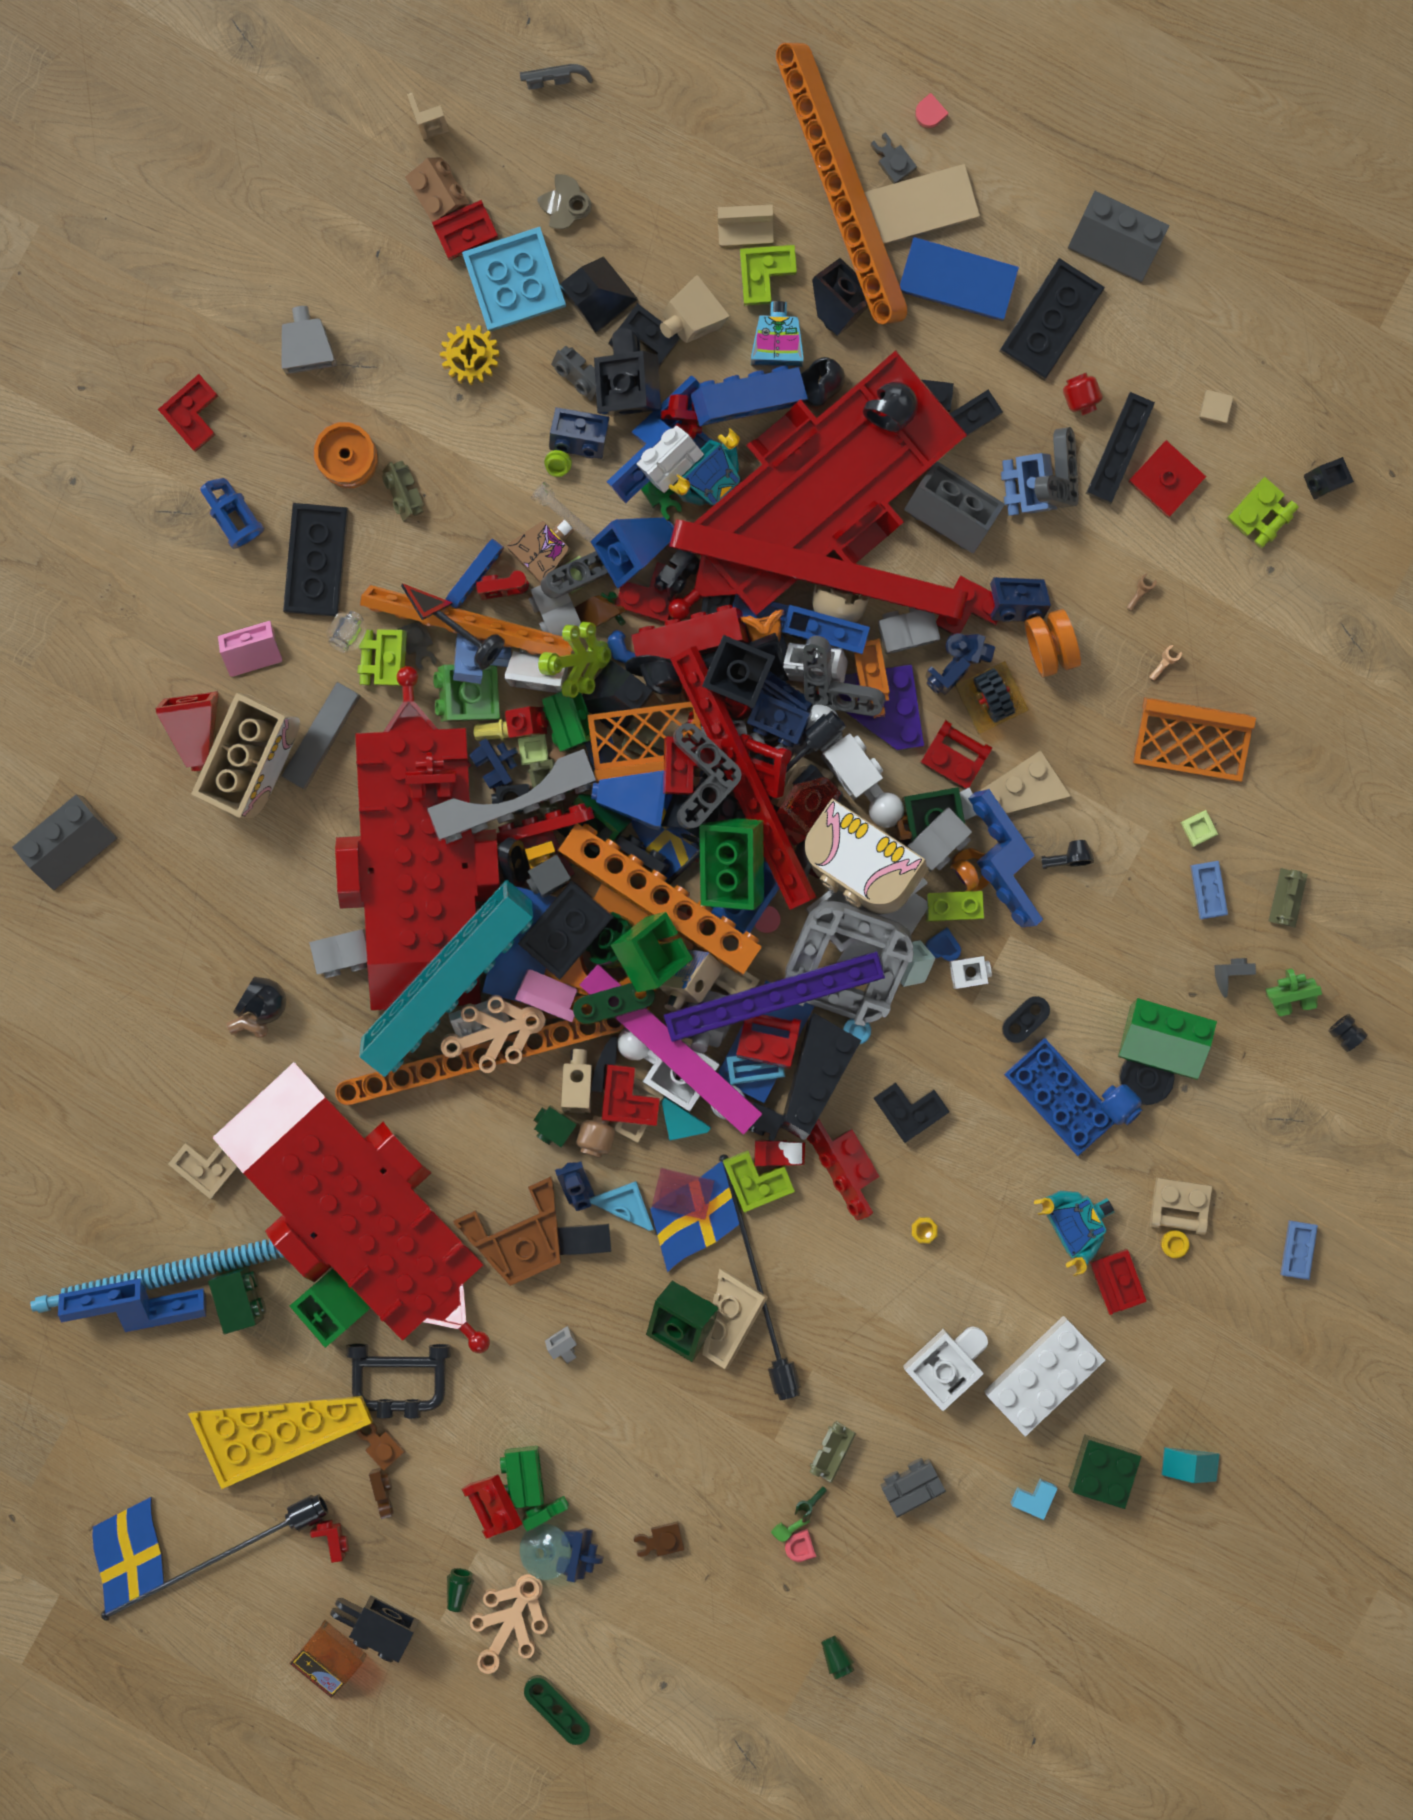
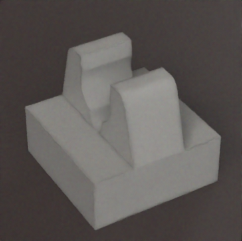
[545,1326,577,1364]

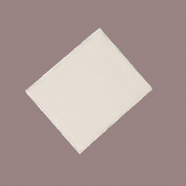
[960,787,977,820]

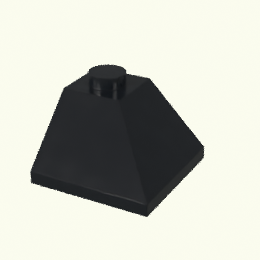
[560,256,638,334]
[812,258,868,336]
[702,635,775,708]
[582,659,654,736]

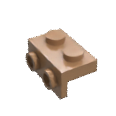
[405,157,469,222]

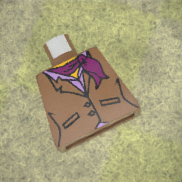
[507,519,574,583]

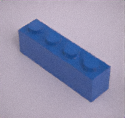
[691,366,808,426]

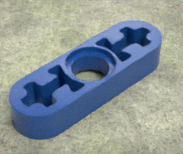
[445,539,504,608]

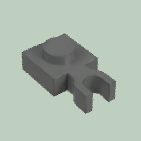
[871,132,917,184]

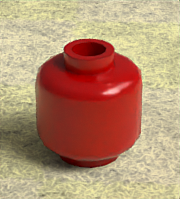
[1063,372,1103,416]

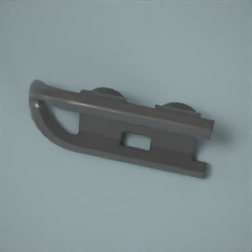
[520,64,593,90]

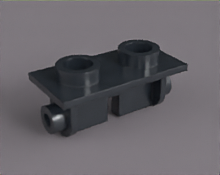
[654,549,701,601]

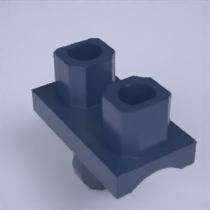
[946,633,995,664]
[470,738,519,790]
[555,1161,595,1211]
[556,1528,604,1583]

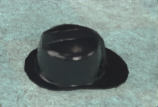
[625,655,682,695]

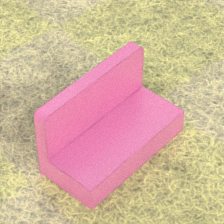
[218,621,282,677]
[515,969,577,1022]

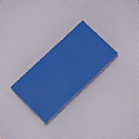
[900,237,1019,321]
[482,886,557,1003]
[718,980,814,1103]
[1004,1038,1115,1156]

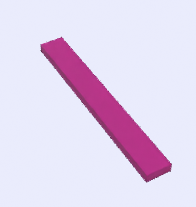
[580,965,762,1135]

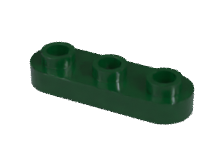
[573,983,655,1025]
[524,1675,591,1745]

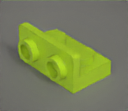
[926,891,984,922]

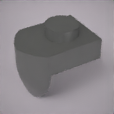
[1214,958,1256,998]

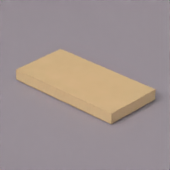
[864,164,980,245]

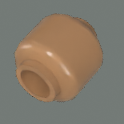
[576,1116,616,1158]

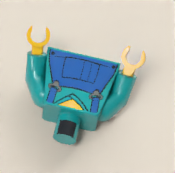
[668,428,740,506]
[1034,1190,1115,1277]

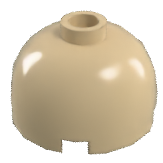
[812,584,869,623]

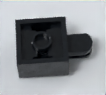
[594,328,661,417]
[661,768,739,850]
[330,1595,419,1663]

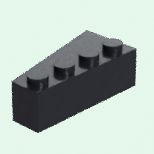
[780,1013,861,1140]

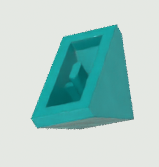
[662,1097,711,1140]
[1161,1447,1220,1483]

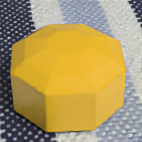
[911,1217,938,1244]

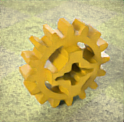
[440,323,500,385]

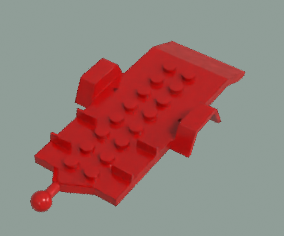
[668,350,967,620]
[335,666,499,1011]
[212,1062,490,1354]

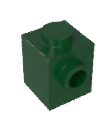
[533,1105,578,1147]

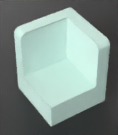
[900,940,935,987]

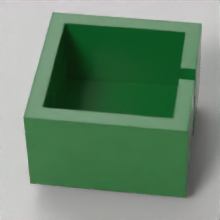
[611,912,693,993]

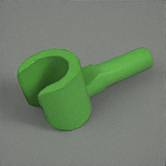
[771,1518,810,1542]

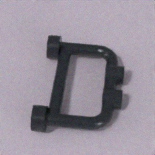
[346,1343,451,1419]

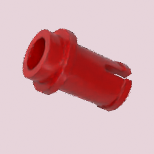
[720,695,751,720]

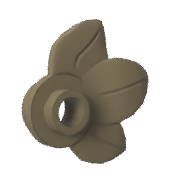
[537,174,592,229]

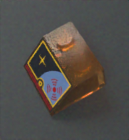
[289,1620,367,1699]

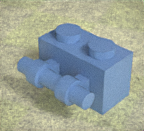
[1001,453,1057,516]

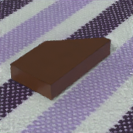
[574,595,626,628]
[895,813,912,842]

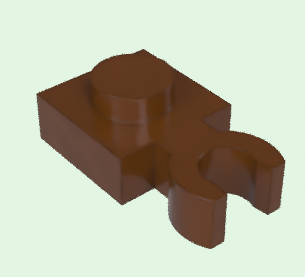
[369,1468,394,1519]
[633,1521,684,1557]

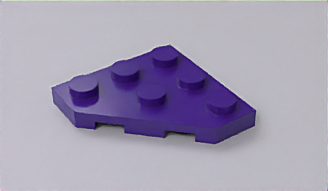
[838,665,924,751]

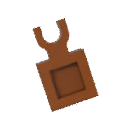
[356,1422,405,1471]

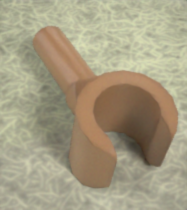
[1126,573,1157,611]

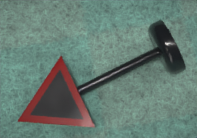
[401,583,505,670]

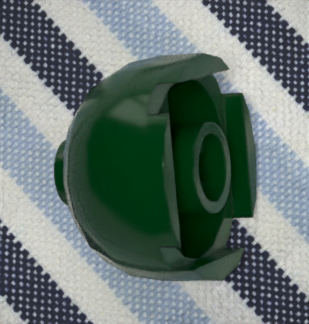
[586,912,635,969]

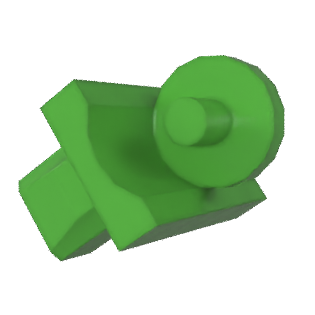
[1265,968,1322,1016]

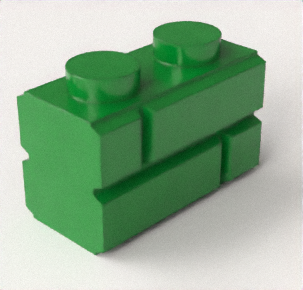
[542,691,591,752]
[500,1445,545,1508]

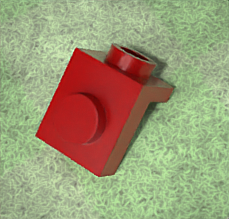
[505,706,548,738]
[310,1520,349,1563]

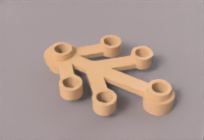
[441,995,545,1073]
[470,1574,548,1674]

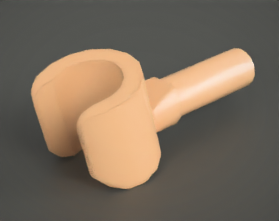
[1149,645,1182,681]

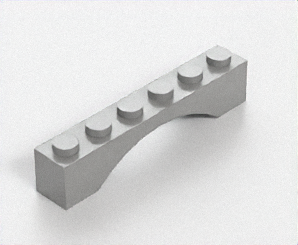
[427,749,596,844]

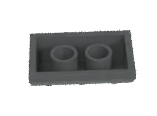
[1068,191,1170,283]
[904,461,1004,554]
[12,794,118,891]

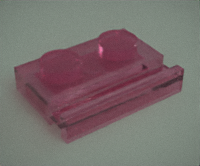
[652,1167,715,1220]

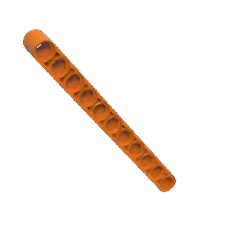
[776,43,907,324]
[335,1013,625,1105]

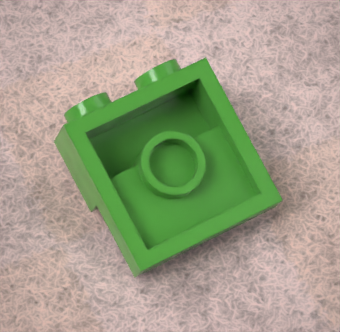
[433,665,500,722]

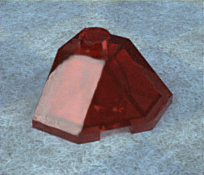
[776,777,842,836]

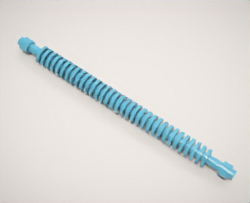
[30,1232,316,1313]

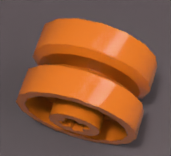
[314,422,378,488]
[1025,609,1081,678]

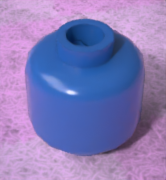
[1101,1085,1143,1126]

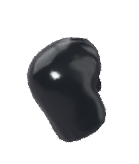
[801,357,845,406]

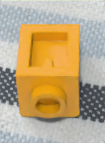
[525,841,555,869]

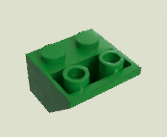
[289,1269,371,1348]

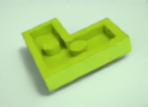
[740,245,797,306]
[723,1150,795,1212]

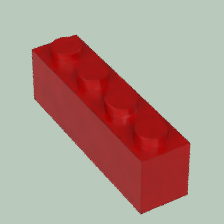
[631,605,749,659]

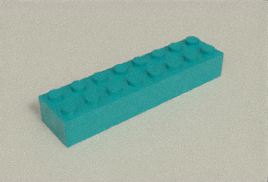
[359,880,533,1077]

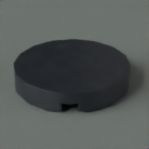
[1119,1060,1175,1105]

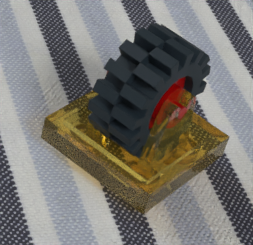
[955,661,1029,735]

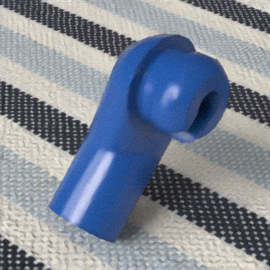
[607,630,636,664]

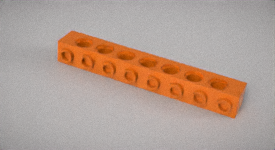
[558,823,762,977]

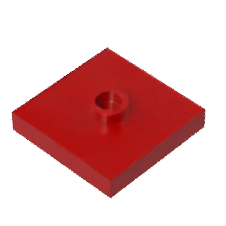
[1128,440,1207,518]

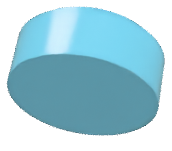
[843,1018,871,1044]

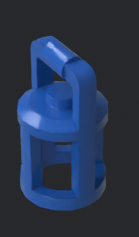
[200,478,265,549]

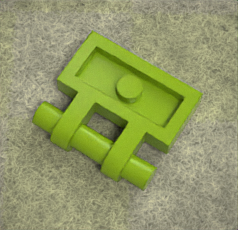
[1226,477,1299,548]
[357,629,407,686]

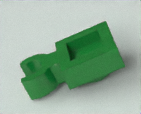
[641,481,682,521]
[522,1496,569,1532]

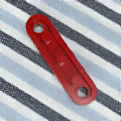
[496,803,595,844]

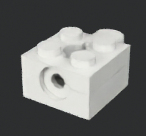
[903,1326,988,1411]

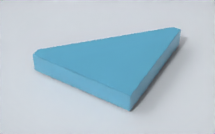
[590,1181,653,1231]

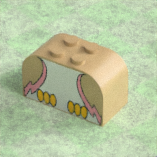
[191,693,300,818]
[805,798,928,914]

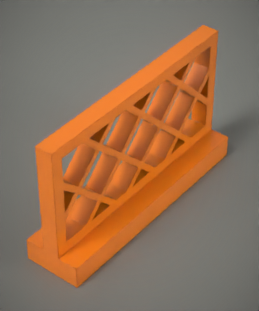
[1133,697,1256,782]
[588,701,702,781]

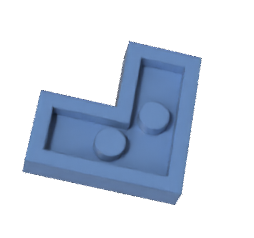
[453,633,511,684]

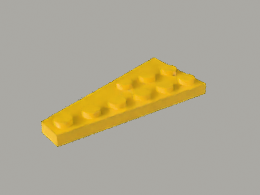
[188,1396,373,1489]

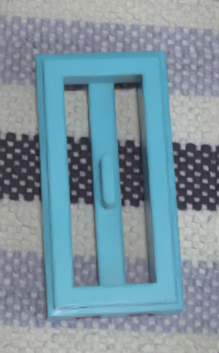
[726,1056,785,1085]

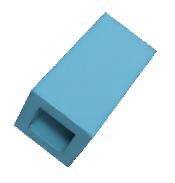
[1011,1479,1058,1520]

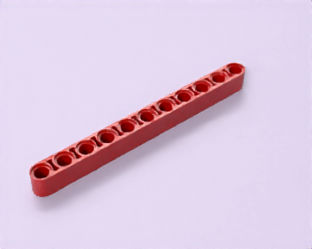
[669,519,968,620]

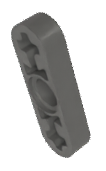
[541,551,608,598]

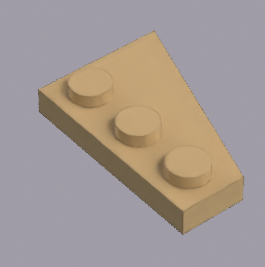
[980,750,1070,814]
[702,1269,768,1369]

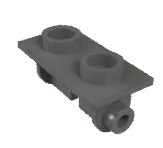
[551,346,596,401]

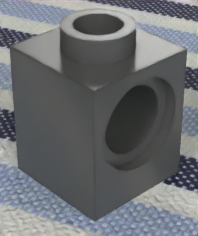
[527,855,571,898]

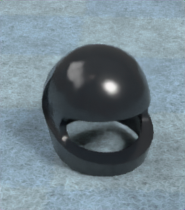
[863,382,918,432]
[233,976,286,1024]

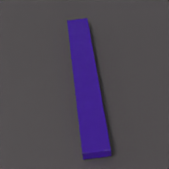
[664,951,885,1042]

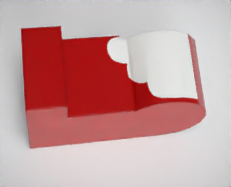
[754,1140,806,1166]

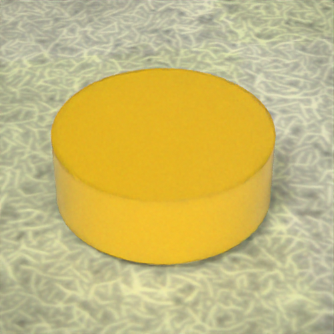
[1161,1230,1190,1258]

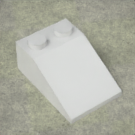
[505,649,568,693]

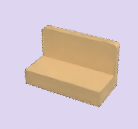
[407,93,449,141]
[718,205,774,247]

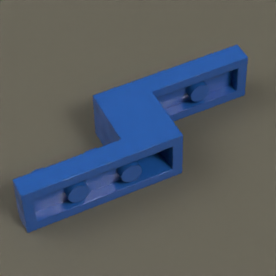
[607,375,700,503]
[733,595,870,654]
[968,789,1043,928]
[58,1278,206,1332]

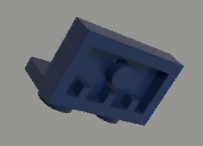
[549,407,610,459]
[990,577,1051,622]
[925,657,971,695]
[747,692,812,748]

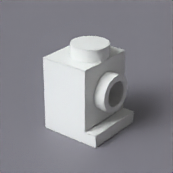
[949,956,992,989]

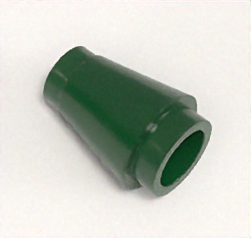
[447,1568,474,1612]
[821,1635,854,1680]

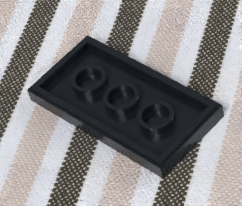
[999,258,1105,380]
[283,503,348,617]

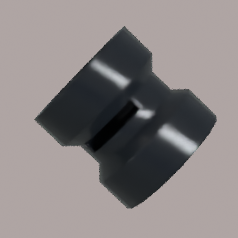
[1328,1014,1368,1052]

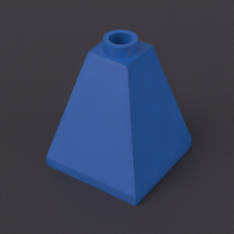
[591,517,674,589]
[591,771,665,831]

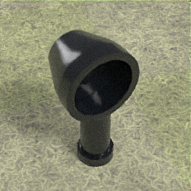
[1041,840,1094,869]

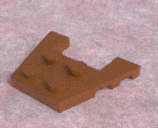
[453,1176,561,1286]

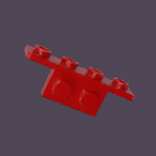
[807,1118,880,1221]

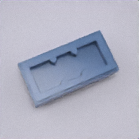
[1190,861,1228,920]
[1280,1220,1318,1280]

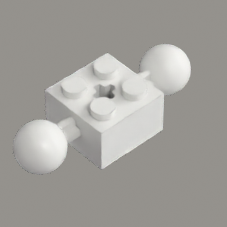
[806,705,904,828]
[617,1028,745,1120]

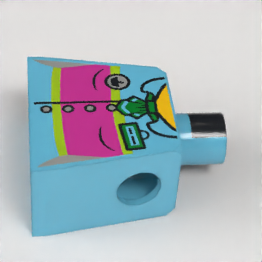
[751,301,803,367]

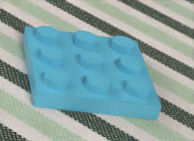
[462,227,566,332]

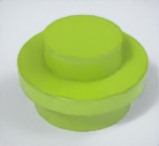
[544,450,572,477]

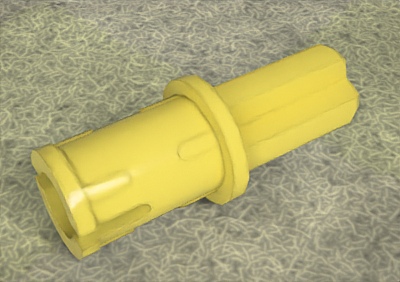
[473,719,529,741]

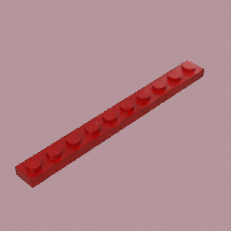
[670,646,816,910]

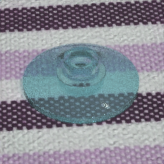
[519,1524,571,1580]

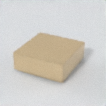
[1199,390,1233,424]

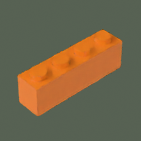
[594,872,705,950]

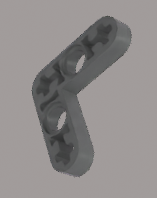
[1034,427,1079,508]
[803,636,886,716]
[673,723,741,829]

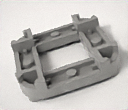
[785,900,914,1026]

